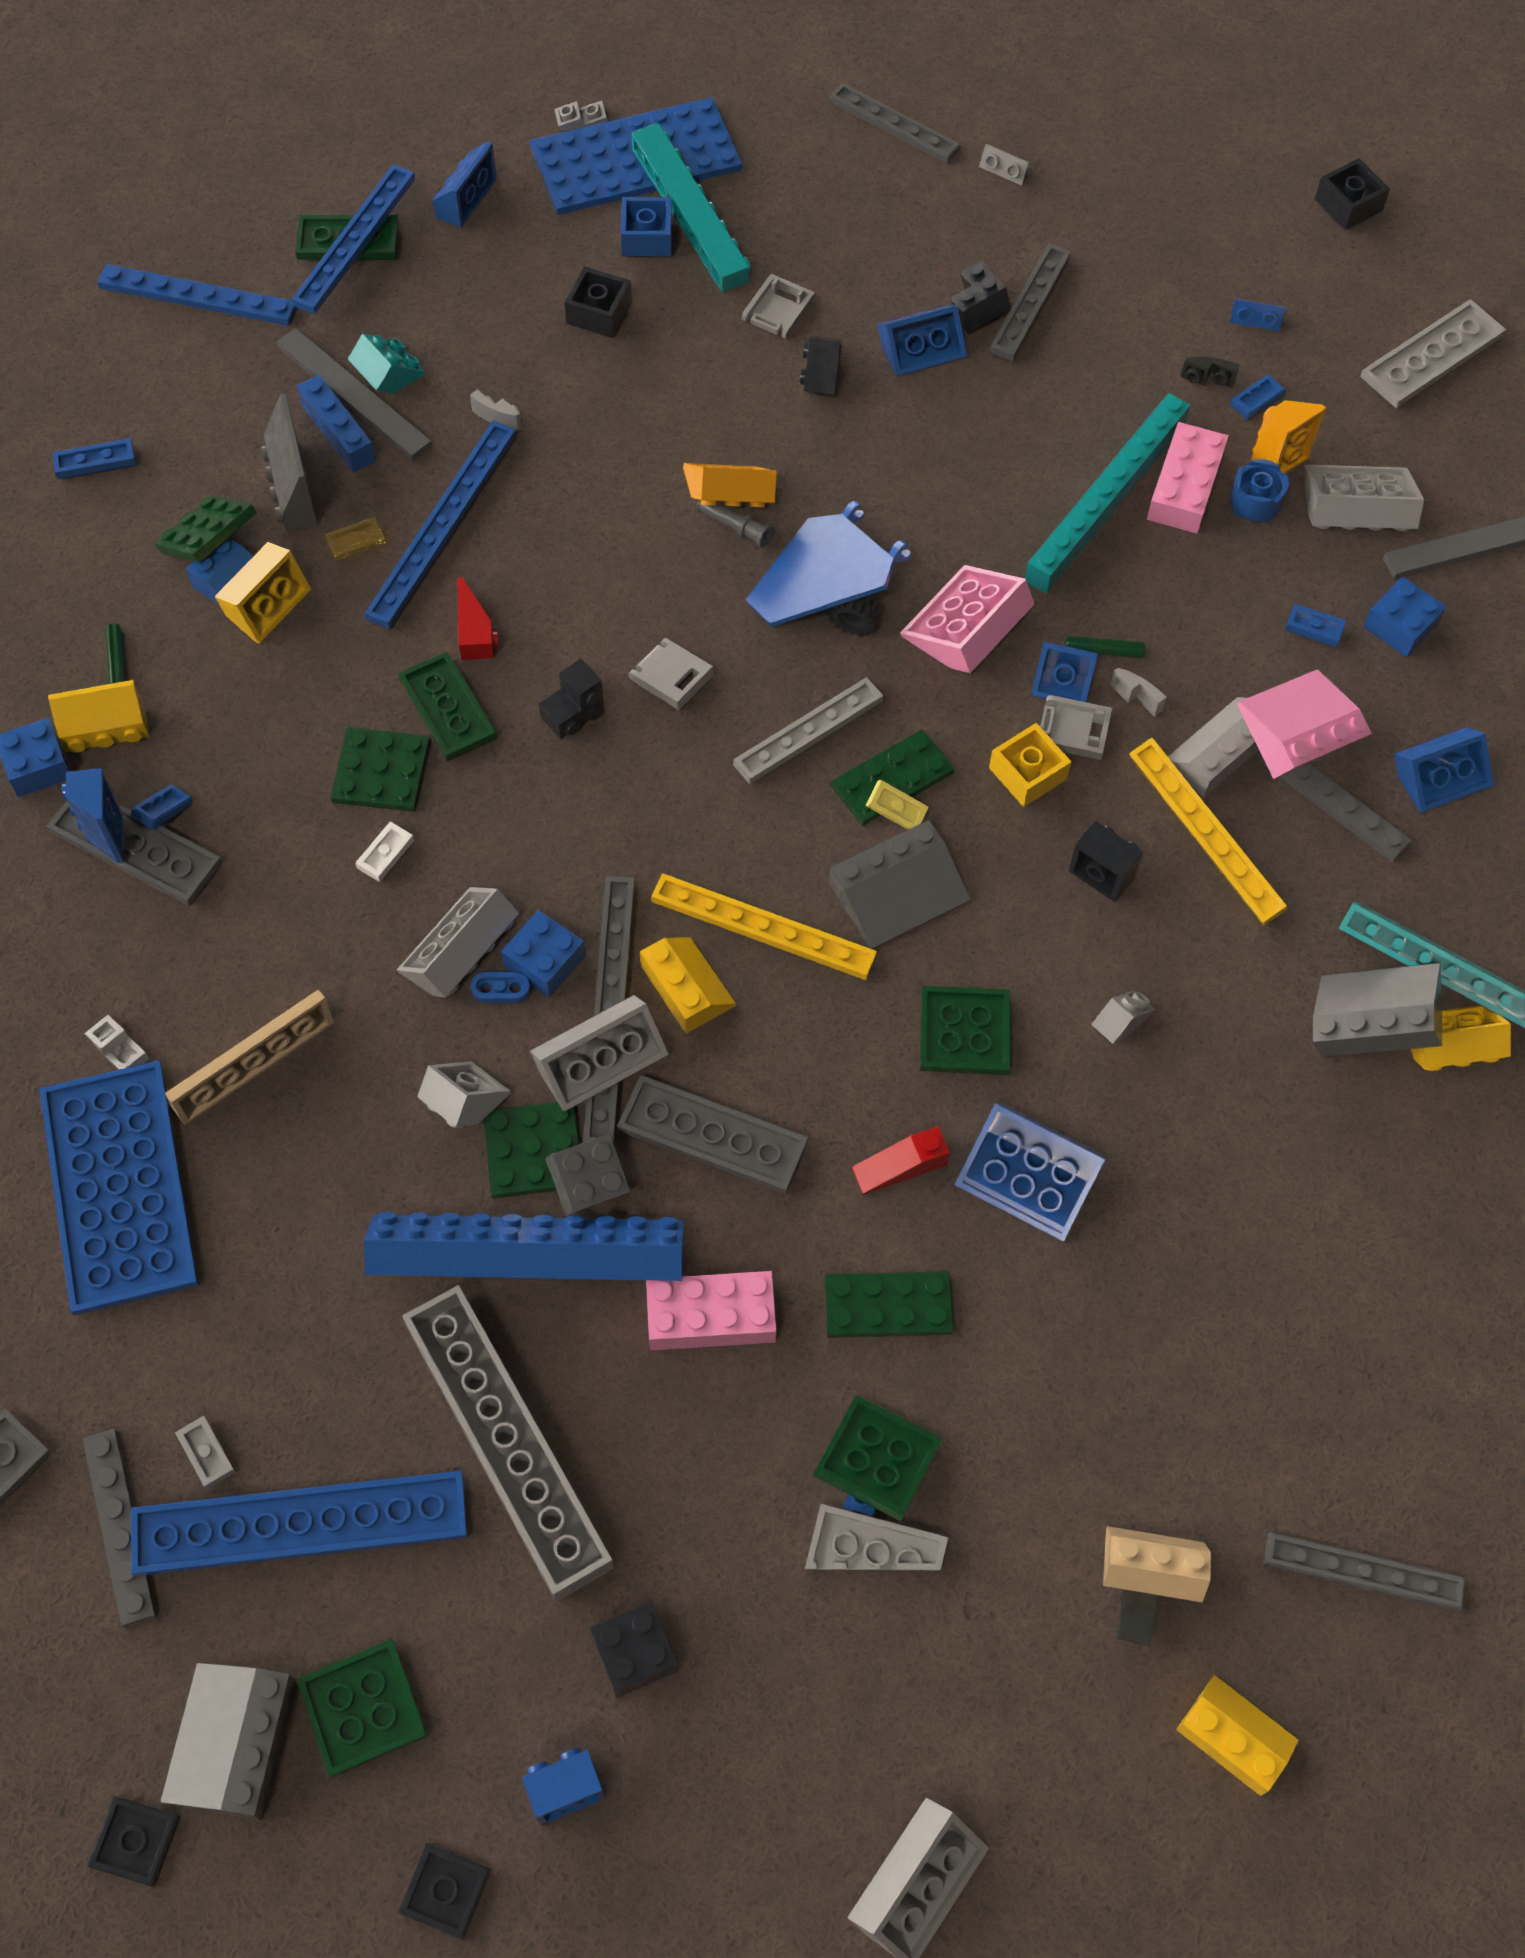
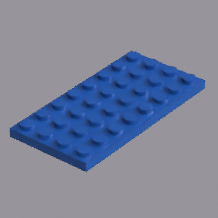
[529,97,742,215]
[39,1060,199,1316]

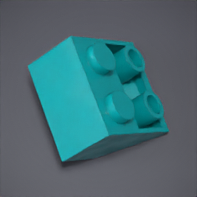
[348,334,426,394]

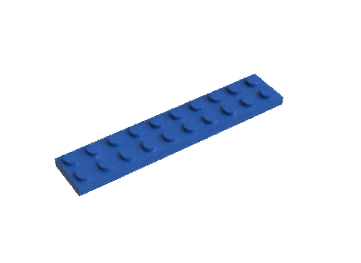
[131,1471,467,1577]

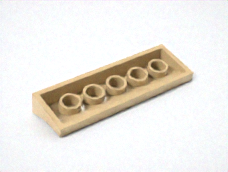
[165,990,334,1125]

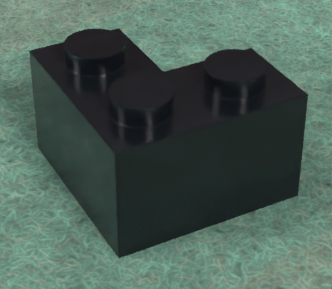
[950,260,1011,334]
[800,336,842,395]
[539,659,604,739]

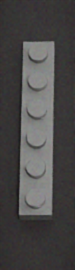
[733,677,883,784]

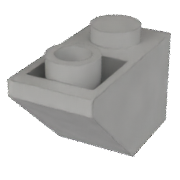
[1091,990,1155,1044]

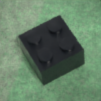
[1315,158,1390,230]
[564,267,632,338]
[1068,820,1143,902]
[590,1601,678,1698]

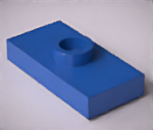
[1230,374,1286,421]
[131,784,193,830]

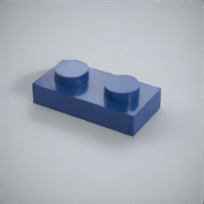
[1285,603,1346,647]

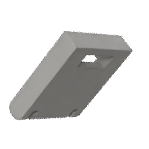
[742,274,815,339]
[628,638,714,710]
[1040,695,1112,760]

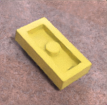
[866,780,929,830]

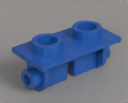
[1230,299,1286,331]

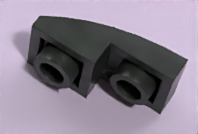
[1181,357,1240,388]
[1116,1589,1158,1646]

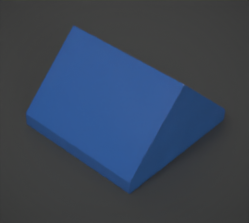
[1031,641,1098,702]

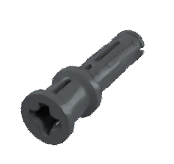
[696,501,773,548]

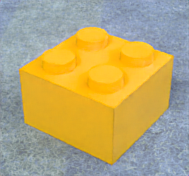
[989,723,1071,807]

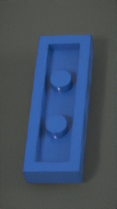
[52,438,136,479]

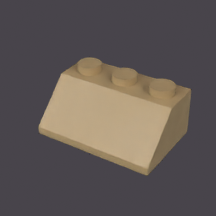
[1103,1526,1211,1602]

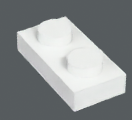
[355,822,414,882]

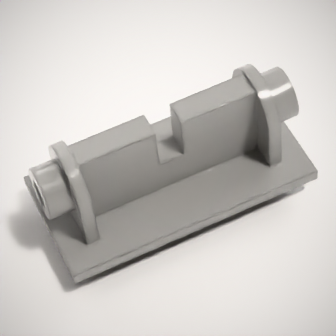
[979,144,1032,185]

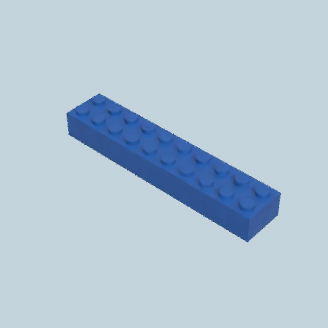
[364,1212,684,1281]

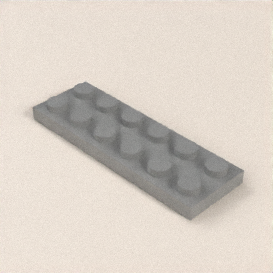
[1360,299,1506,408]

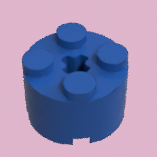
[1230,459,1289,522]

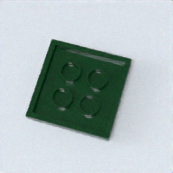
[155,495,257,563]
[330,727,430,812]
[920,986,1010,1075]
[484,1102,578,1199]
[813,1395,942,1521]
[296,1638,427,1779]

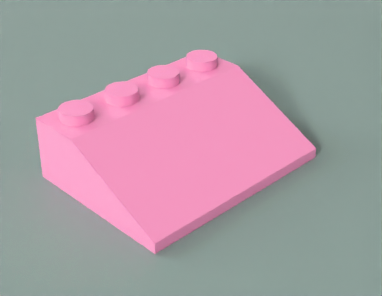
[900,565,1035,673]
[1236,669,1372,779]

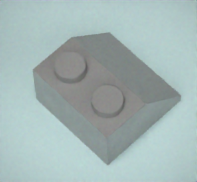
[417,1061,510,1128]

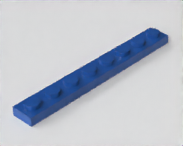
[292,164,415,314]
[97,264,297,326]

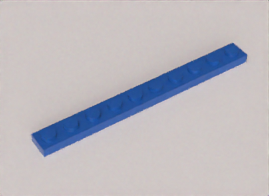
[365,420,516,629]

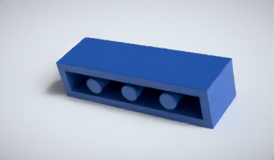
[297,375,376,473]

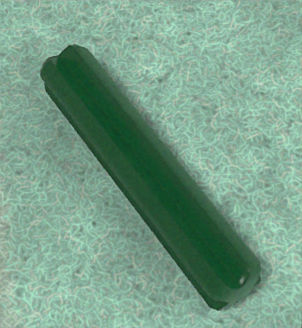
[105,623,125,684]
[1064,636,1145,658]

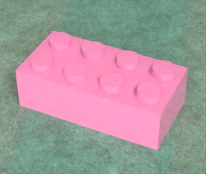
[1147,422,1229,534]
[646,1271,776,1351]

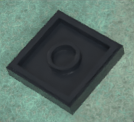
[87,1796,180,1887]
[398,1843,491,1940]

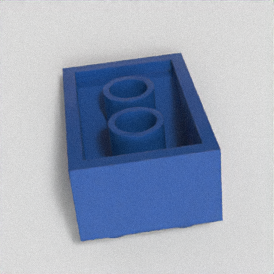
[186,538,254,604]

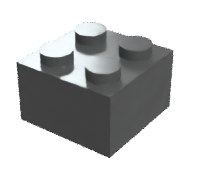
[545,1134,630,1216]

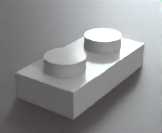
[175,1416,236,1490]

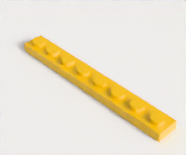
[1129,738,1287,926]
[651,873,877,980]

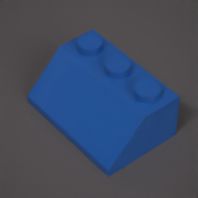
[432,141,497,228]
[877,305,967,376]
[1394,727,1494,812]
[62,768,123,863]

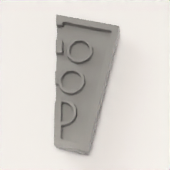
[805,1504,948,1571]

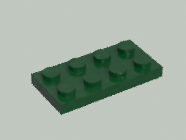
[295,215,399,260]
[397,651,497,761]
[830,729,954,826]
[825,1272,953,1338]

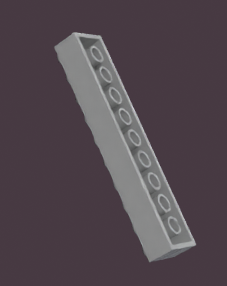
[402,1285,614,1602]

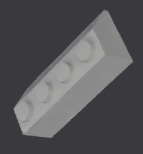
[1168,697,1259,798]
[397,887,519,998]
[530,995,669,1111]
[847,1798,989,1958]

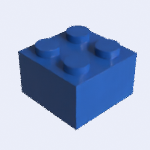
[621,197,672,256]
[1363,576,1447,657]
[0,717,70,797]
[501,910,586,998]
[522,1748,605,1826]

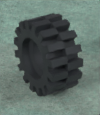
[828,595,881,637]

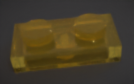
[324,517,385,561]

